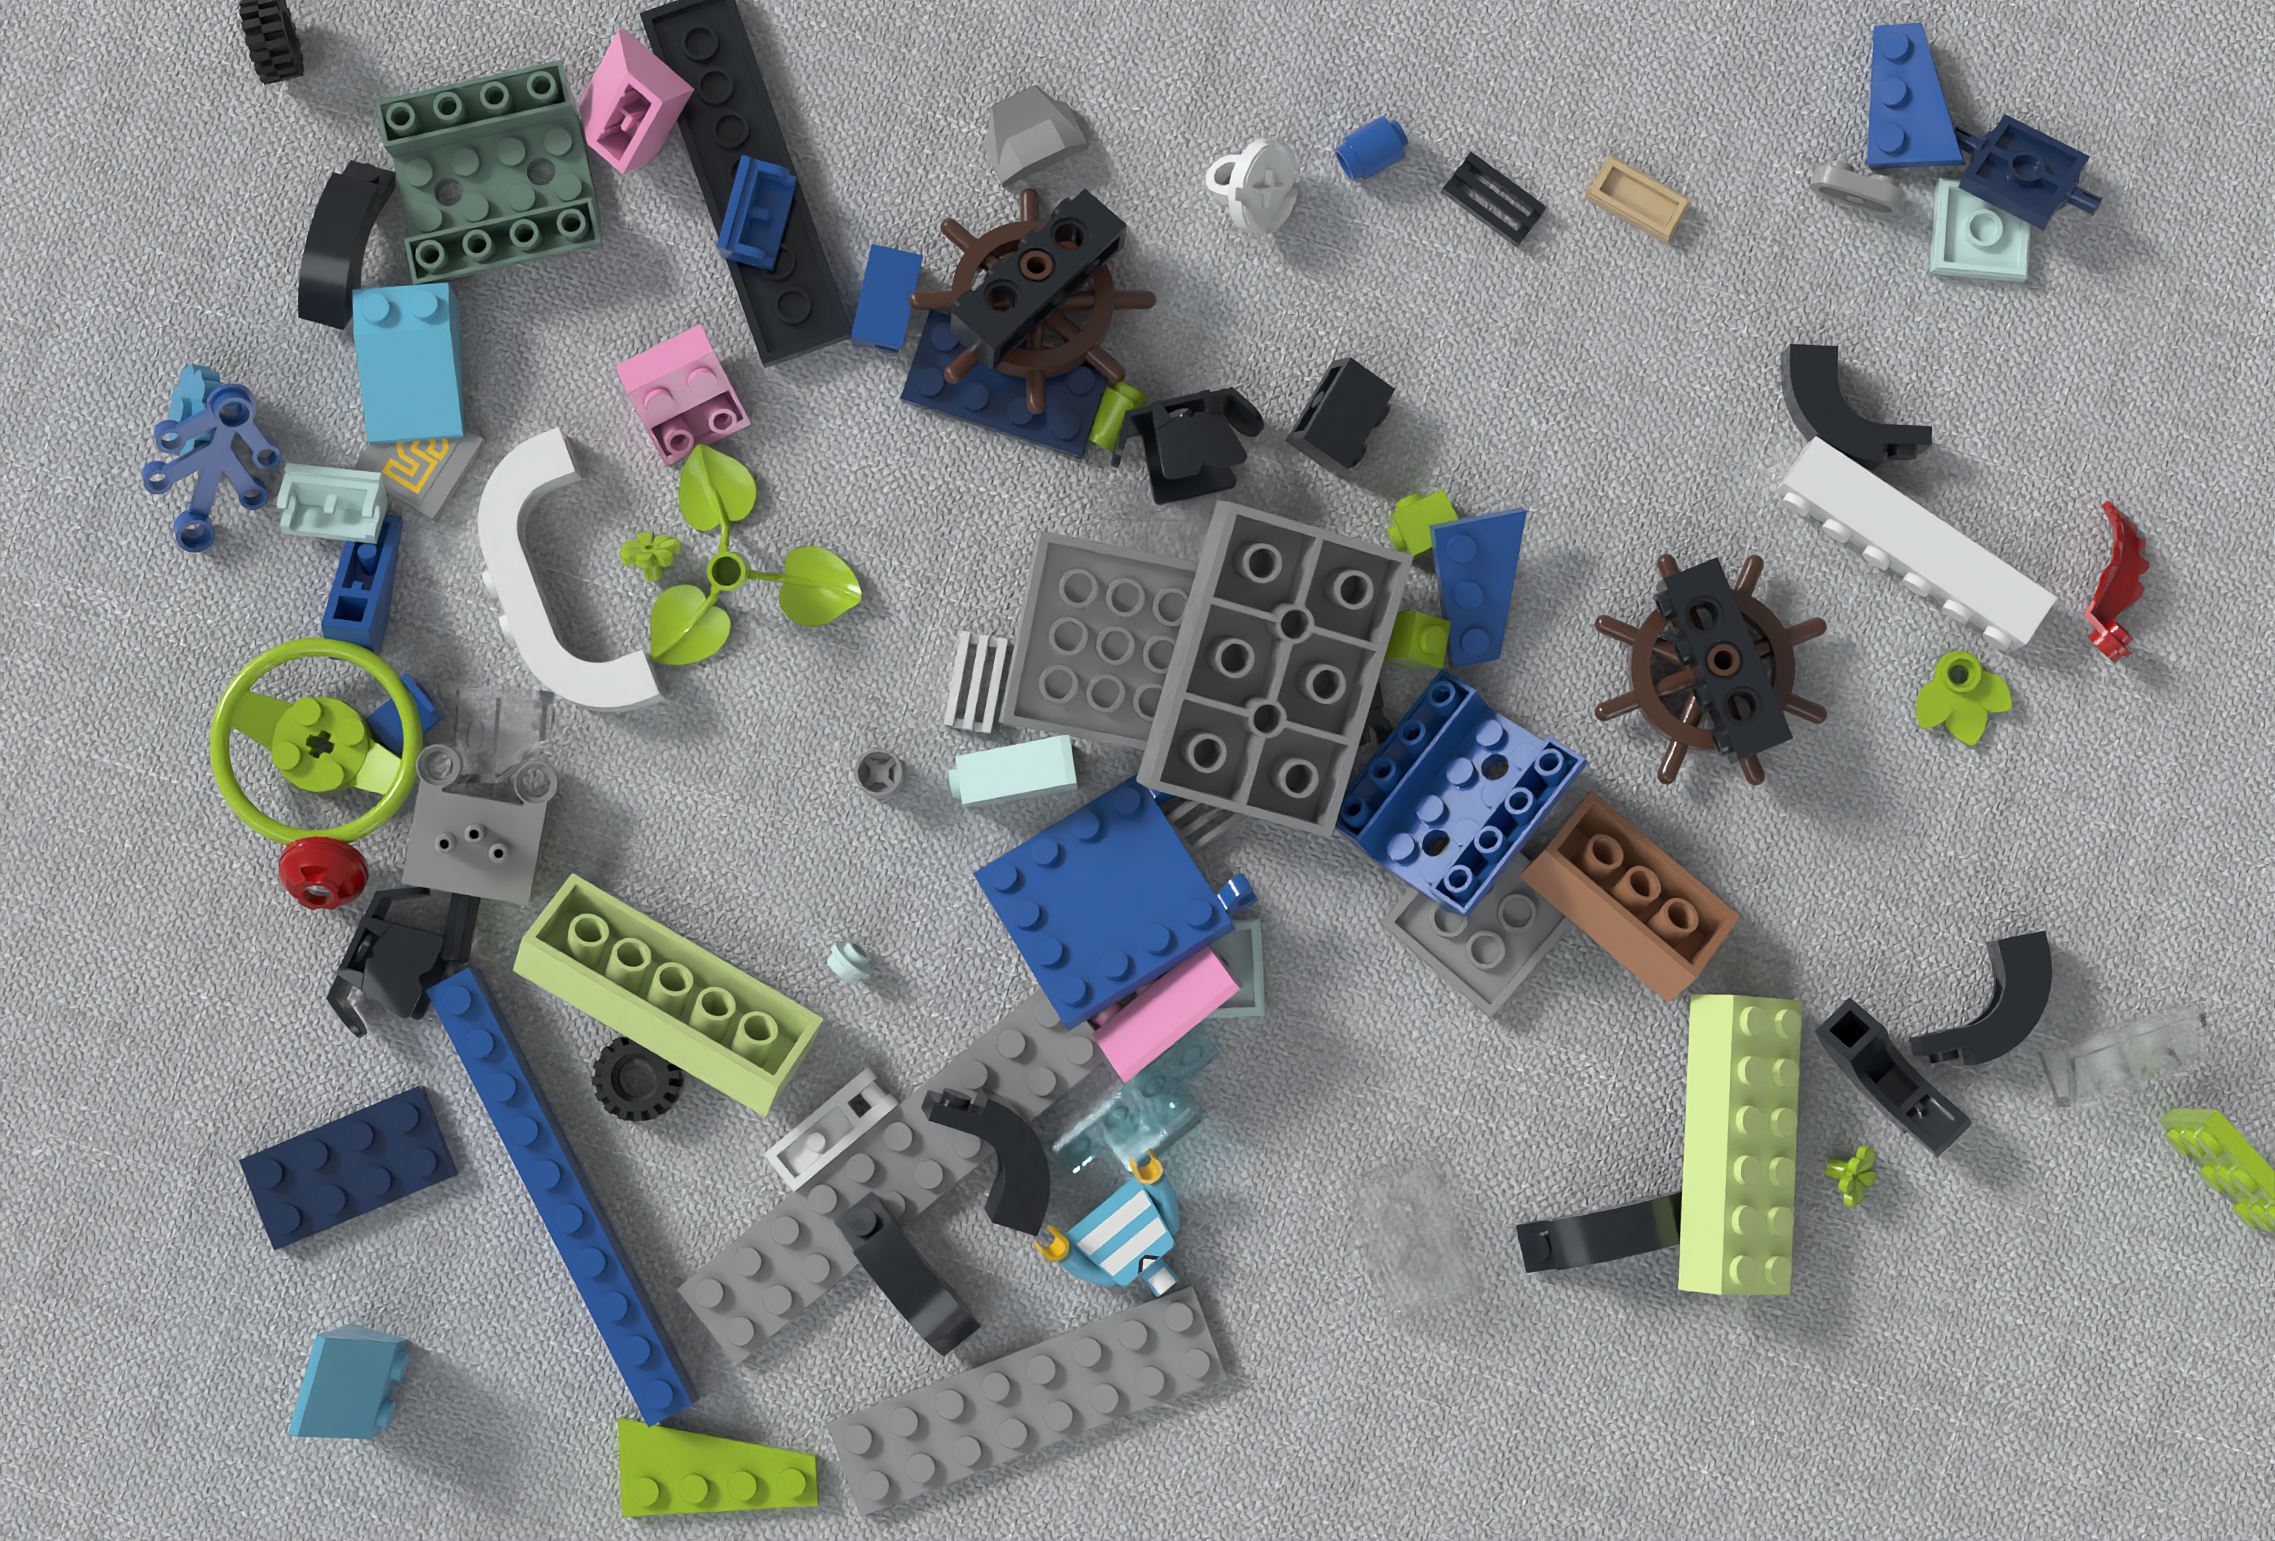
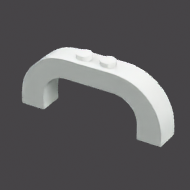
[478,427,666,712]

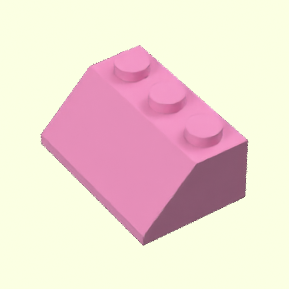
[1092,944,1244,1083]

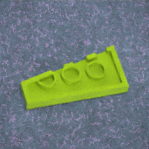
[618,1416,819,1517]

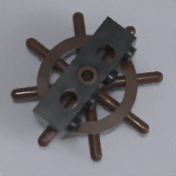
[908,188,1156,414]
[1594,554,1827,786]

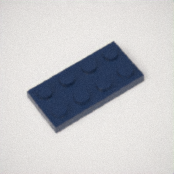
[900,310,1108,460]
[239,1085,459,1250]

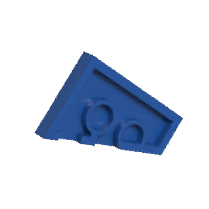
[1429,507,1527,668]

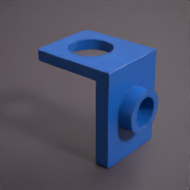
[366,673,447,756]

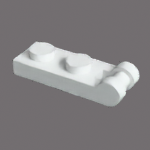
[763,1067,899,1192]

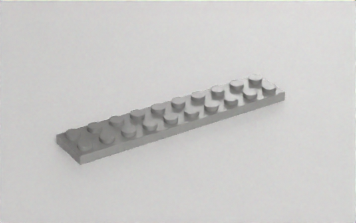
[676,988,1107,1365]

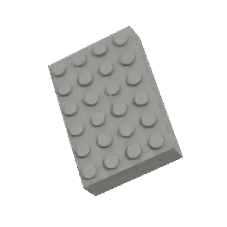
[1136,500,1414,838]

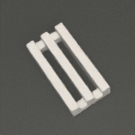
[943,631,1009,734]

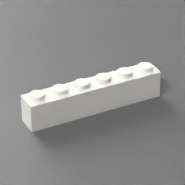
[1775,436,2058,651]

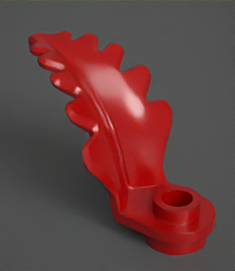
[2082,501,2149,663]

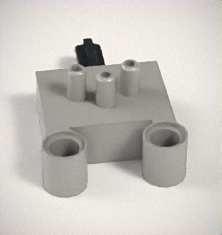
[401,743,559,963]

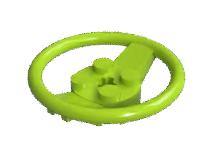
[210,637,423,846]

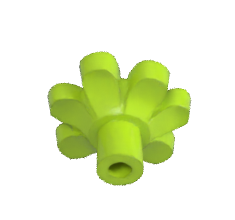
[1825,1146,1877,1209]

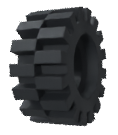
[239,0,304,85]
[591,1036,684,1122]

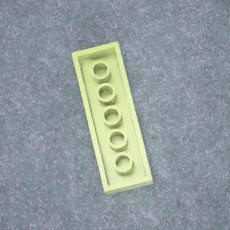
[513,873,824,1117]
[1678,994,1802,1296]

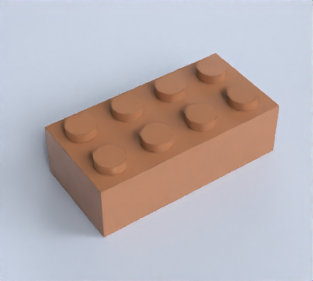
[1519,790,1741,1003]

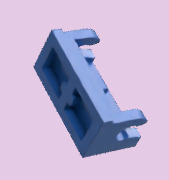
[717,155,798,271]
[851,244,923,354]

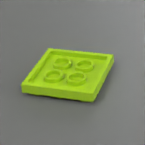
[2159,1108,2275,1232]

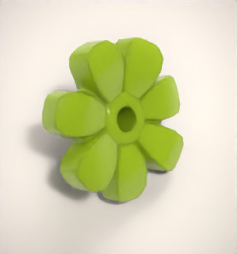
[620,531,681,582]

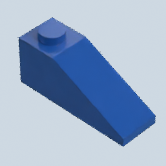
[321,514,403,661]

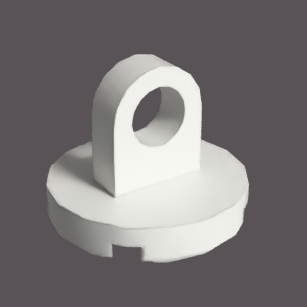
[1206,138,1299,235]

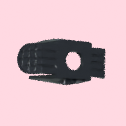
[1111,387,1264,505]
[326,887,449,1038]

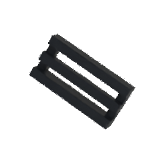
[1441,151,1547,248]

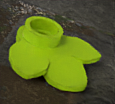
[1915,650,2012,746]

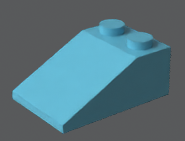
[352,283,465,445]
[288,1324,410,1439]

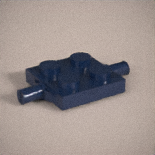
[1954,114,2103,231]

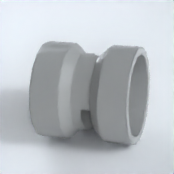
[854,748,906,800]

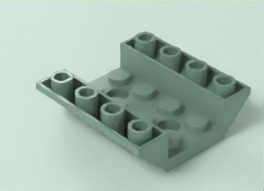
[374,60,603,285]

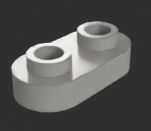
[1809,160,1907,216]

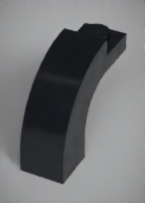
[298,160,396,330]
[1781,344,1932,470]
[1909,931,2052,1065]
[1815,997,1972,1158]
[921,1086,1050,1237]
[1516,1190,1682,1273]
[834,1191,981,1357]

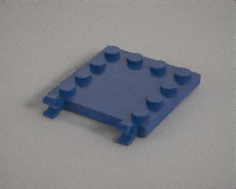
[973,774,1258,1031]

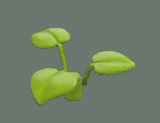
[650,444,863,665]

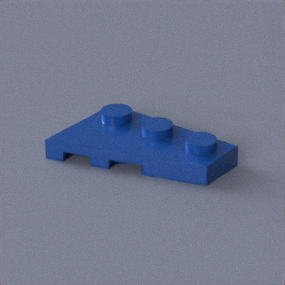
[1867,23,1966,169]

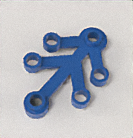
[141,383,282,553]

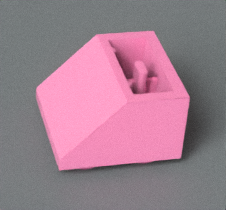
[579,28,694,175]
[615,324,751,466]

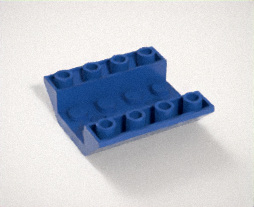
[1334,669,1588,918]

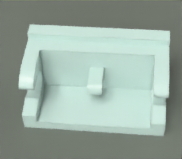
[277,463,389,544]

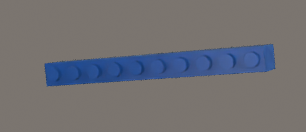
[426,967,700,1428]

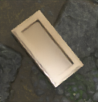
[1584,154,1692,244]

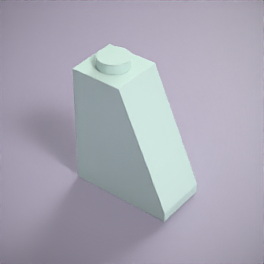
[948,734,1078,808]

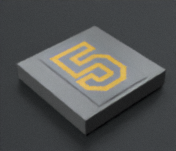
[353,427,486,522]

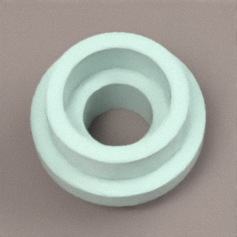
[827,940,873,985]

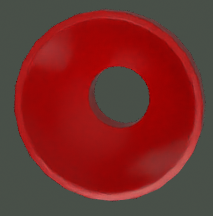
[278,836,369,910]

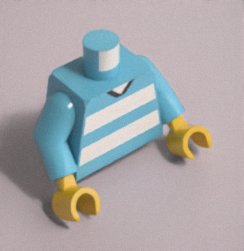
[1034,1148,1180,1297]

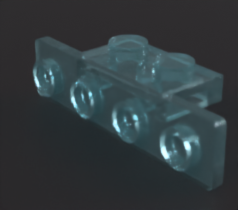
[1049,1027,1220,1177]

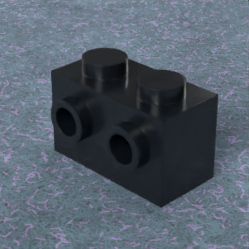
[1285,357,1395,472]

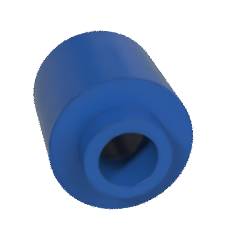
[1334,116,1408,182]

